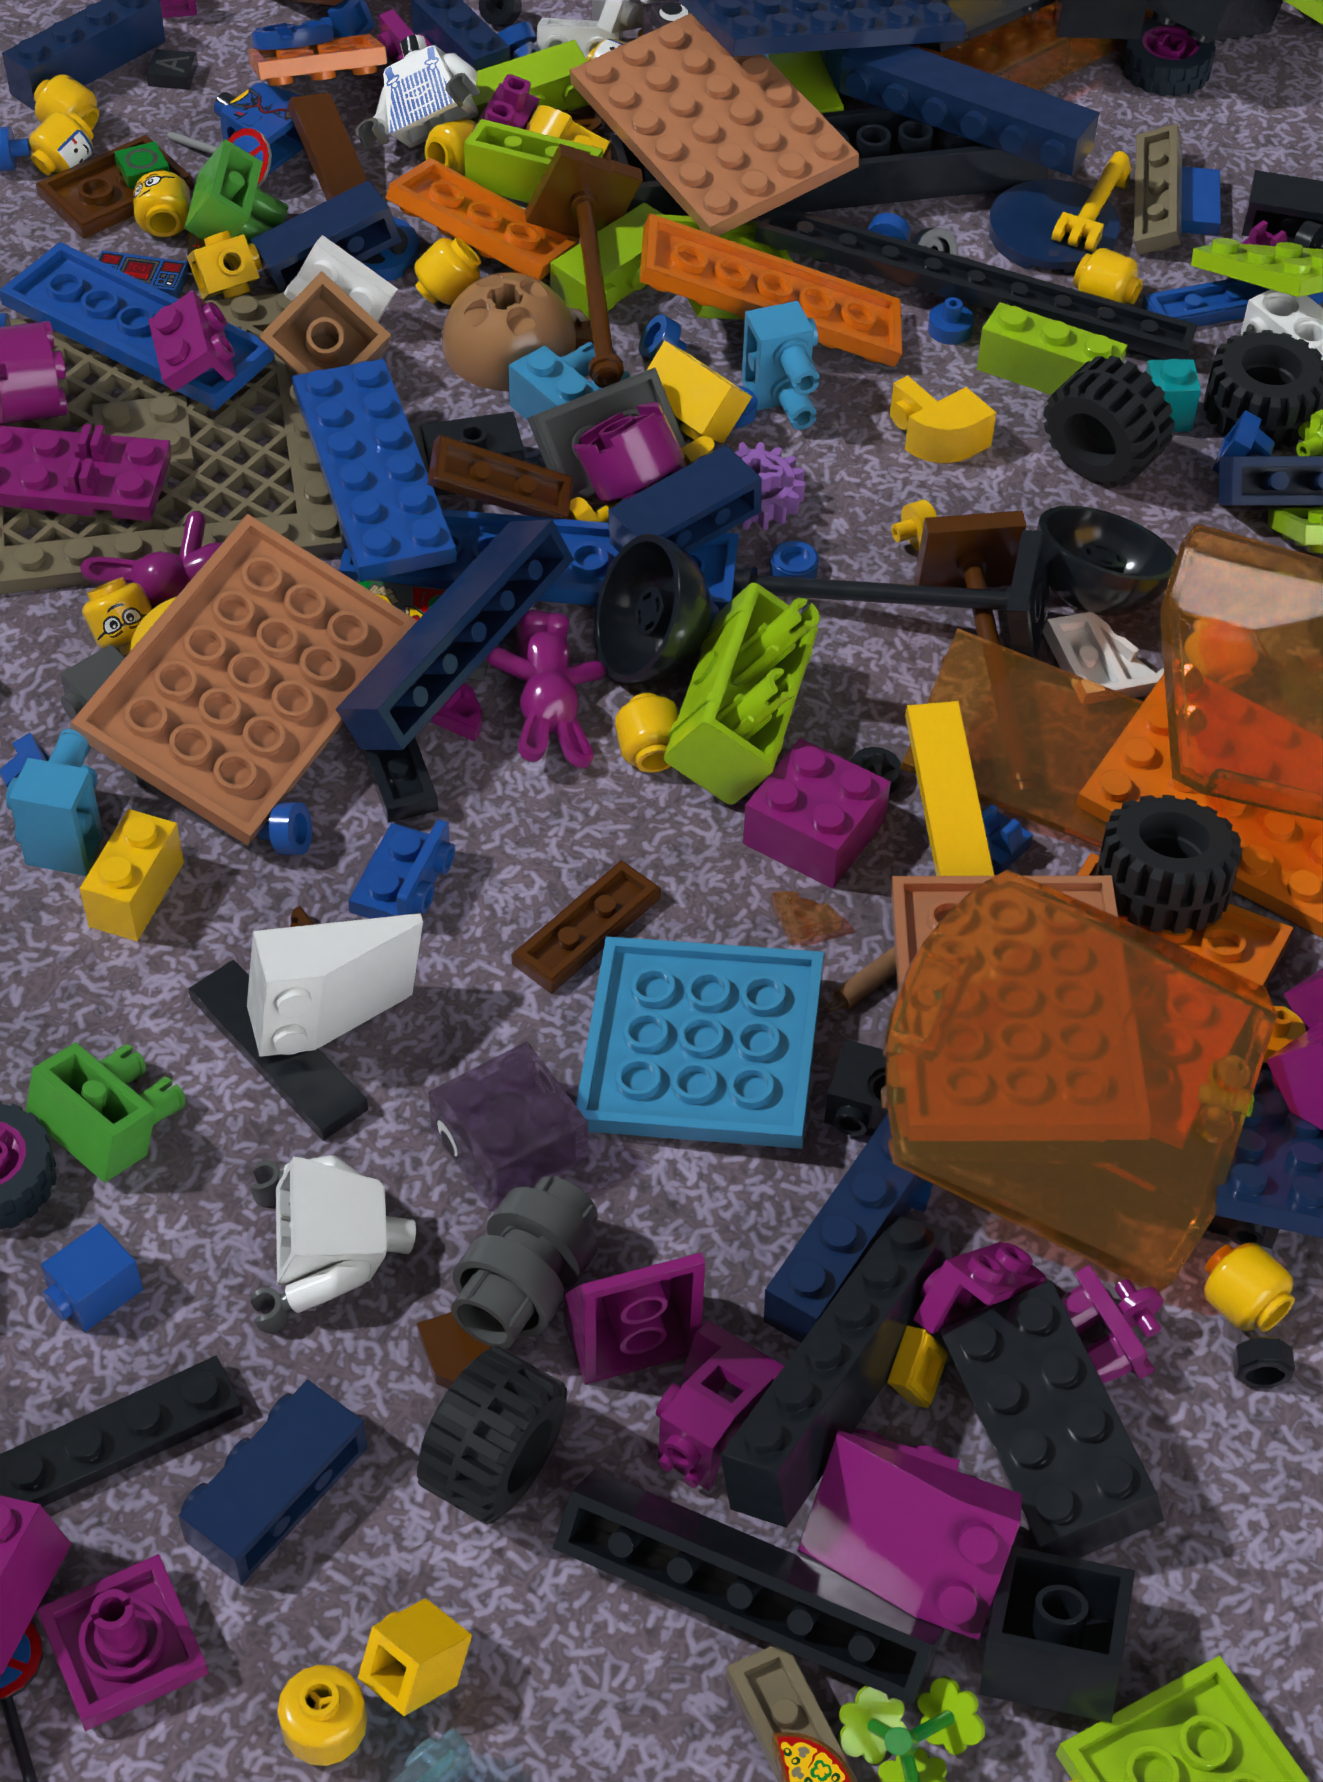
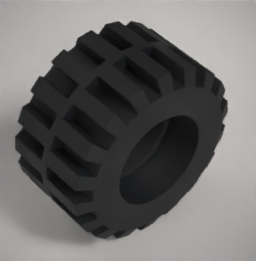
[1203,330,1323,450]
[1043,356,1175,488]
[1095,795,1242,934]
[417,1346,567,1525]

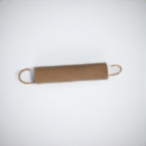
[824,946,897,1012]

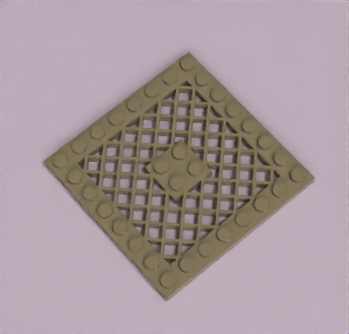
[0,292,344,594]

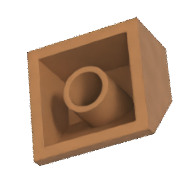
[258,271,391,375]

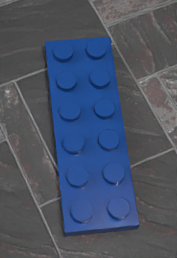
[0,242,275,410]
[292,359,457,582]

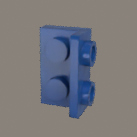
[348,819,455,919]

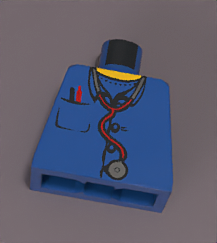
[214,83,304,175]

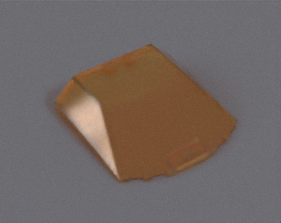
[1160,524,1323,821]
[881,870,1277,1292]

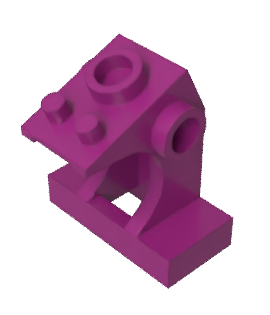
[655,1320,784,1491]

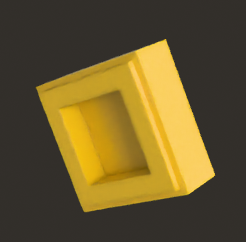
[887,1326,948,1408]

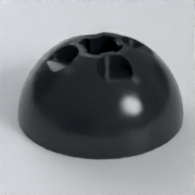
[1036,506,1180,616]
[594,534,711,684]

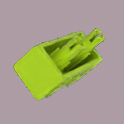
[663,583,820,805]

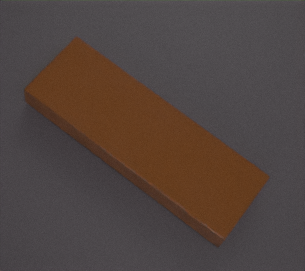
[287,92,367,200]
[427,435,573,519]
[511,860,661,994]

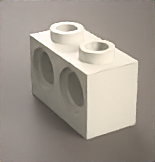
[1240,289,1323,360]

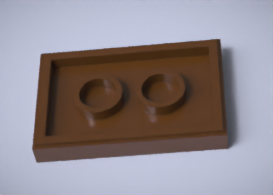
[36,135,194,239]

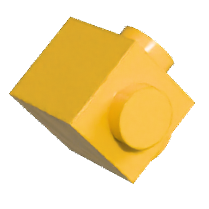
[358,1598,472,1716]

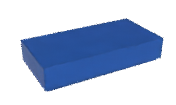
[1181,166,1221,236]

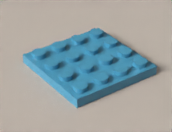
[574,936,824,1149]

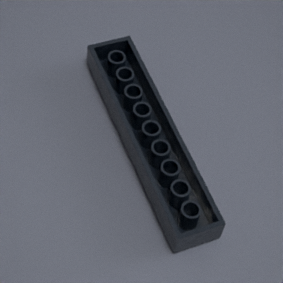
[611,107,1048,218]

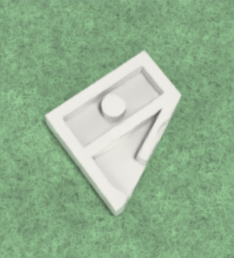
[1042,612,1166,708]

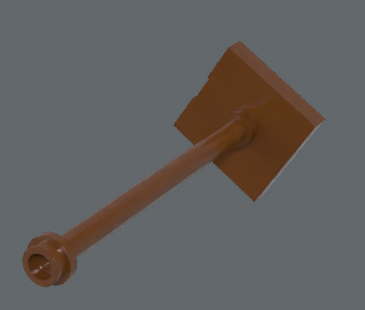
[525,143,643,388]
[914,510,1043,807]

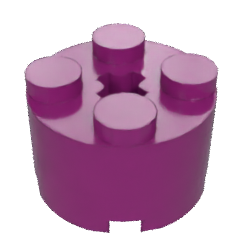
[0,321,68,424]
[573,402,687,503]

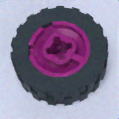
[1121,17,1216,97]
[0,1101,57,1229]

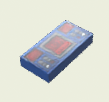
[98,250,189,299]

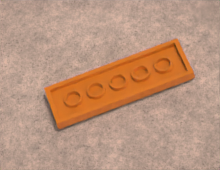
[639,213,902,367]

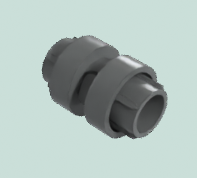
[451,1176,598,1349]

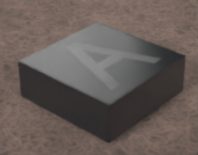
[146,49,198,90]

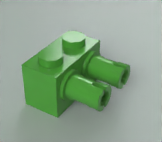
[184,139,289,244]
[26,1042,185,1183]

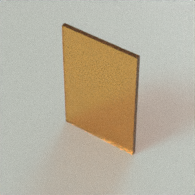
[901,628,1143,848]

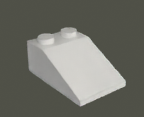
[247,913,423,1057]

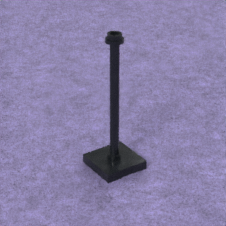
[733,530,1050,673]

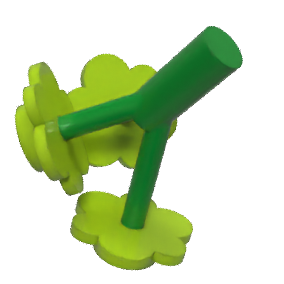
[838,1676,985,1782]

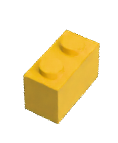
[646,340,753,444]
[79,809,184,942]

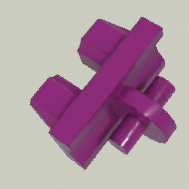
[471,74,540,132]
[1061,1264,1163,1384]

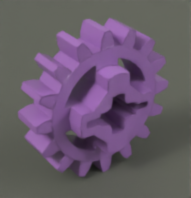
[734,442,805,530]

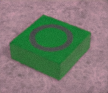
[114,141,170,189]

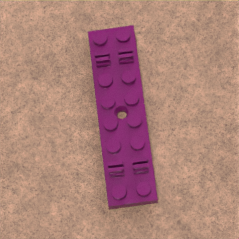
[0,424,172,521]

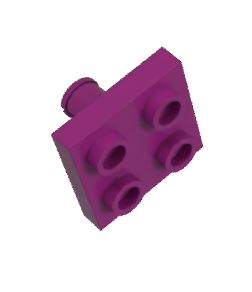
[37,1554,209,1732]

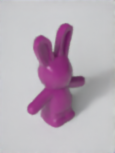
[80,511,223,609]
[485,610,606,769]

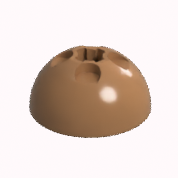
[442,272,576,391]

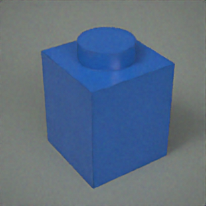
[41,1222,143,1332]

